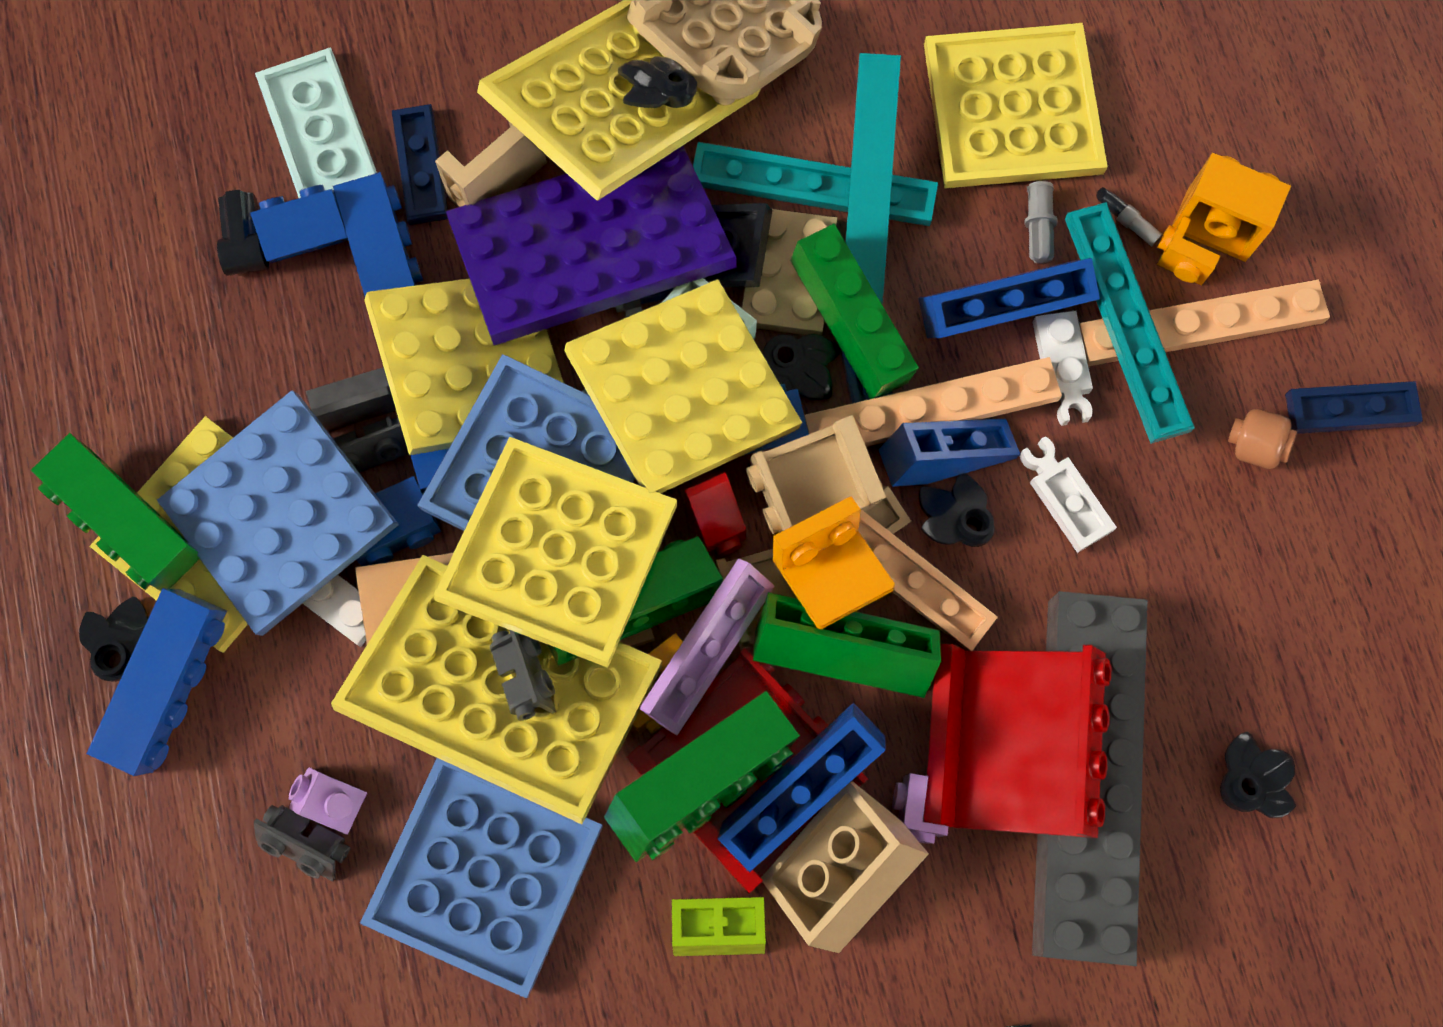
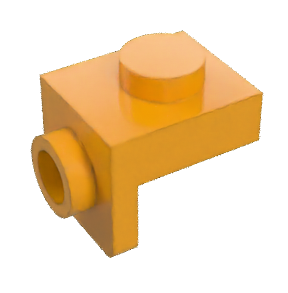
[1157,216,1220,286]

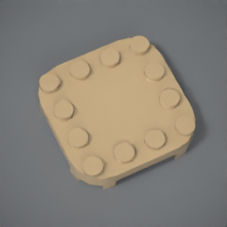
[627,0,822,105]

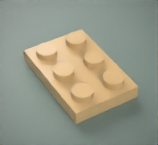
[742,209,837,336]

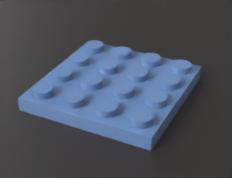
[418,354,635,531]
[157,390,399,636]
[360,758,603,998]

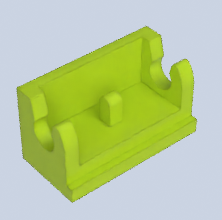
[672,897,766,956]

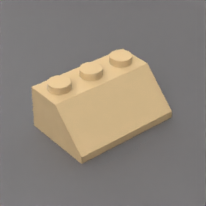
[761,781,929,953]

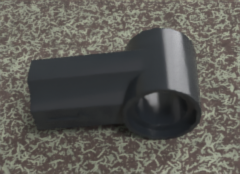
[217,190,269,276]

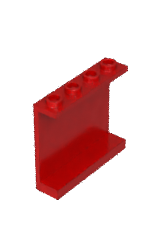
[924,644,1111,838]

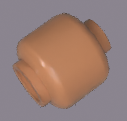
[1228,409,1297,470]

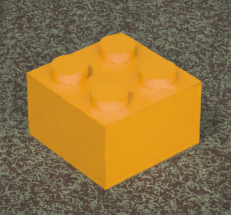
[1172,152,1291,262]

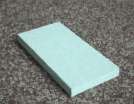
[255,47,377,198]

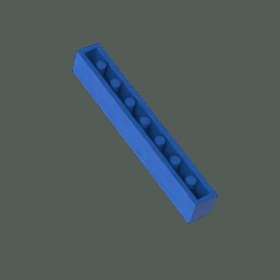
[333,172,449,494]

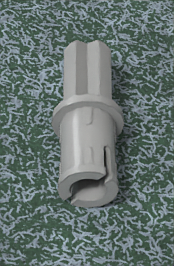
[1024,181,1058,264]

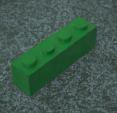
[790,224,919,399]
[30,433,200,591]
[547,536,723,666]
[753,592,941,698]

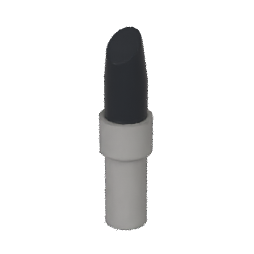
[1096,187,1163,247]

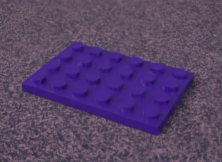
[446,146,737,346]

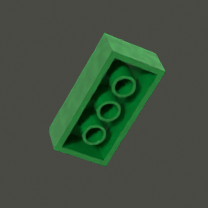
[604,691,800,862]

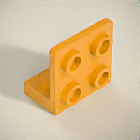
[773,496,895,629]

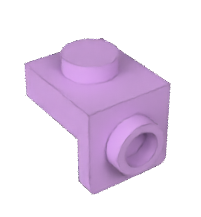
[289,767,367,835]
[892,773,949,844]

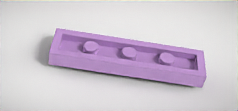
[639,559,775,735]

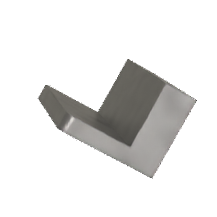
[306,367,396,432]

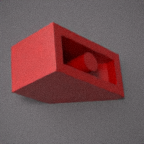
[685,472,746,557]

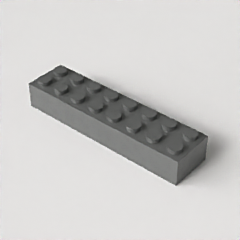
[1032,591,1148,966]

